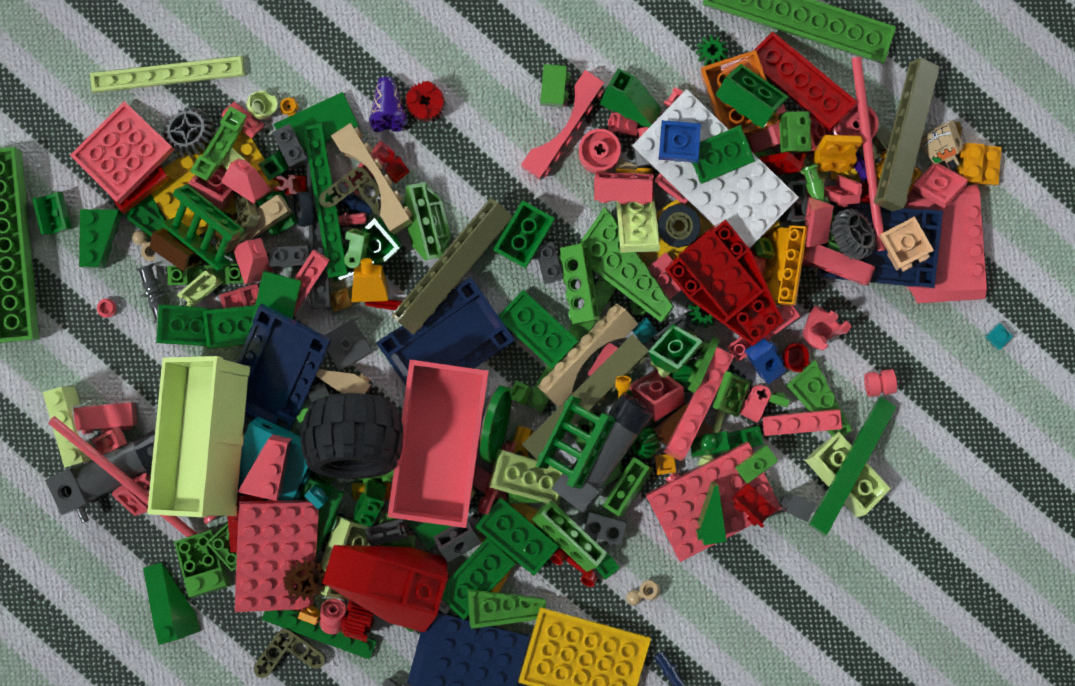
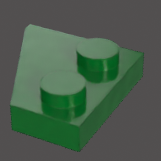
[125,194,166,236]

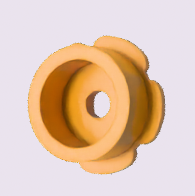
[280,97,299,116]

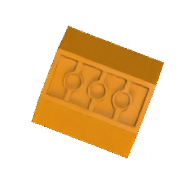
[750,226,808,306]

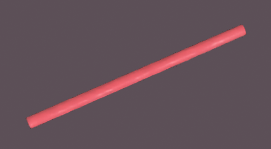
[851,57,886,251]
[48,416,198,537]

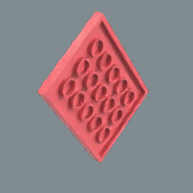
[645,441,782,562]
[234,500,319,612]

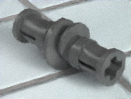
[136,264,166,324]

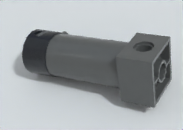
[552,393,654,513]
[45,429,156,523]

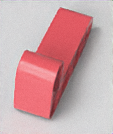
[802,245,875,286]

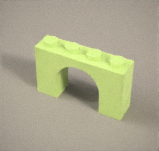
[42,386,93,468]

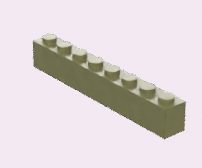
[874,58,940,211]
[391,198,513,335]
[522,334,649,460]

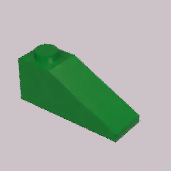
[696,481,727,546]

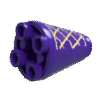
[369,77,408,132]

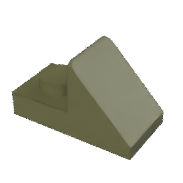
[858,125,891,161]

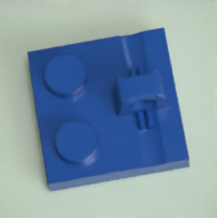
[658,120,701,163]

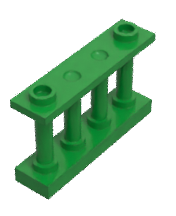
[162,184,245,271]
[536,395,616,489]

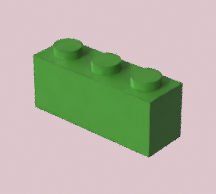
[603,457,654,517]

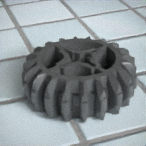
[163,107,215,158]
[831,208,876,260]

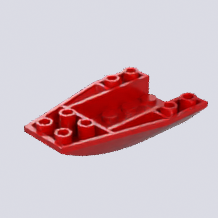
[665,219,784,346]
[322,545,448,633]

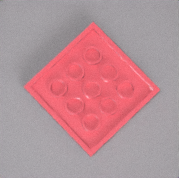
[70,101,175,204]

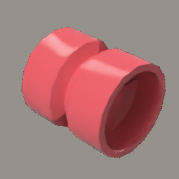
[864,369,897,397]
[320,598,346,634]

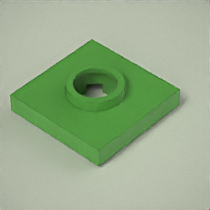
[712,371,751,417]

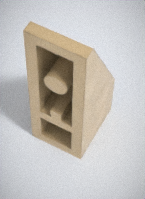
[242,195,293,242]
[316,369,372,394]

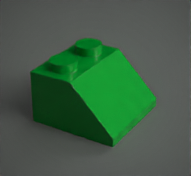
[648,324,703,373]

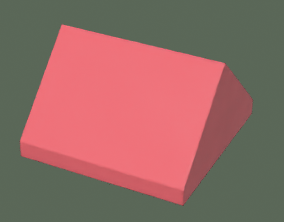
[804,197,834,247]

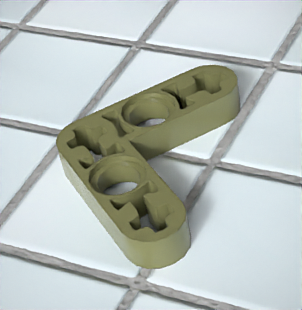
[319,167,381,216]
[216,191,258,254]
[254,628,326,678]

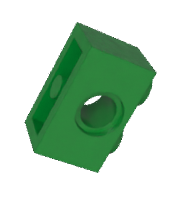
[353,480,386,527]

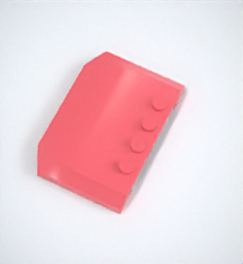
[904,185,987,304]

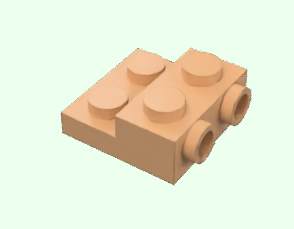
[879,217,934,272]

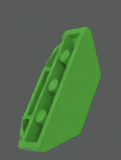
[403,182,451,261]

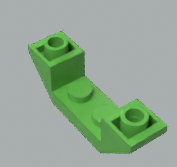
[167,264,244,285]

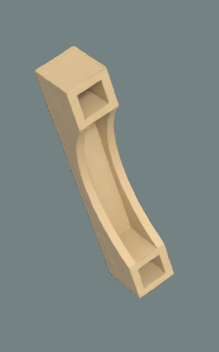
[331,123,413,235]
[537,304,638,407]

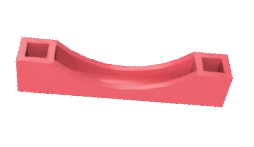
[521,70,605,180]
[664,347,734,461]

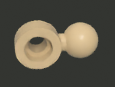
[132,230,155,262]
[626,580,660,605]

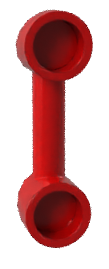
[549,549,597,587]

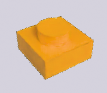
[654,454,676,475]
[298,606,321,625]

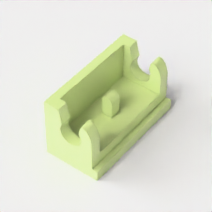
[177,268,223,307]

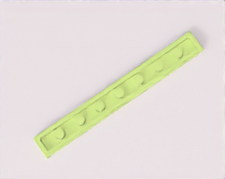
[90,56,245,93]

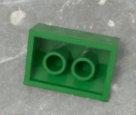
[715,64,788,128]
[493,200,555,269]

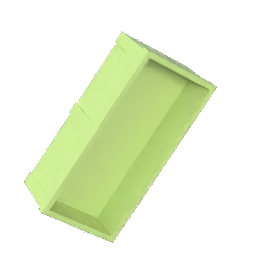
[147,356,250,517]

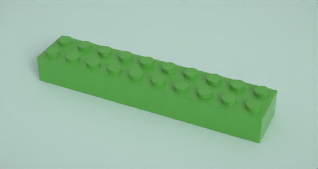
[0,147,40,344]

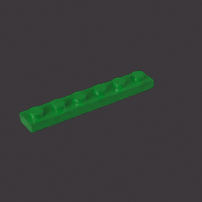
[261,610,377,660]

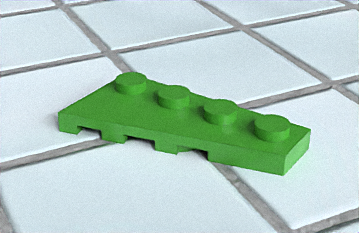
[786,360,852,437]
[468,589,546,629]

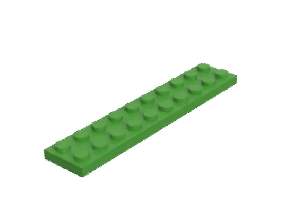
[702,0,896,64]

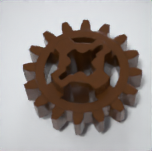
[283,558,325,601]

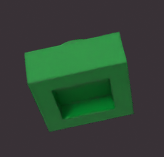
[596,552,620,580]

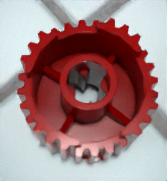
[406,81,445,123]
[341,600,374,642]

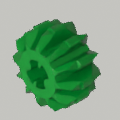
[695,35,728,66]
[687,302,717,328]
[631,426,660,459]

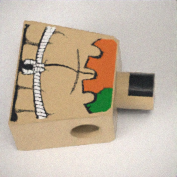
[920,119,963,169]

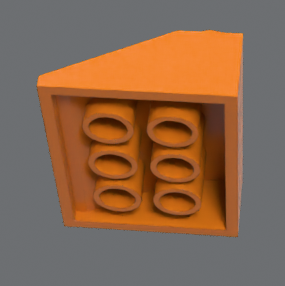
[700,50,780,137]

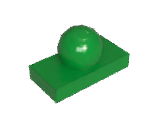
[690,431,731,458]

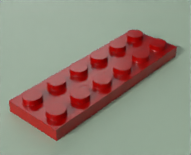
[753,31,857,131]

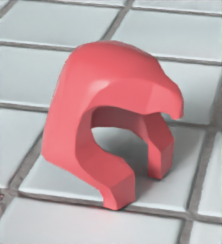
[802,305,852,351]

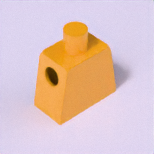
[351,258,389,302]

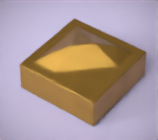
[331,288,353,312]

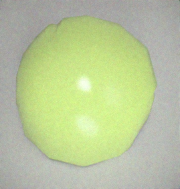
[246,90,278,119]

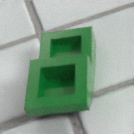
[723,426,764,454]

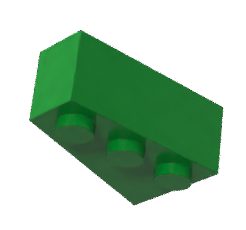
[79,209,124,269]

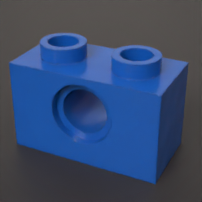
[745,338,786,385]

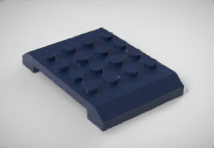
[817,201,943,289]
[376,277,515,386]
[237,303,331,431]
[407,610,531,686]

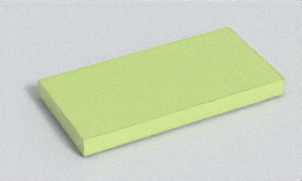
[616,195,660,253]
[488,449,562,506]

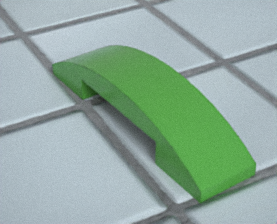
[190,107,247,181]

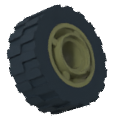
[658,204,701,248]

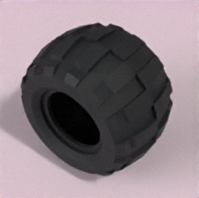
[301,393,403,479]

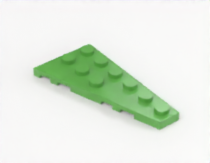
[579,207,674,322]

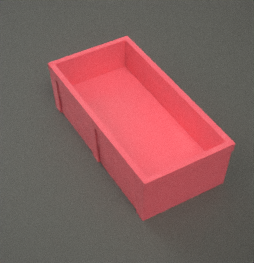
[387,360,489,528]

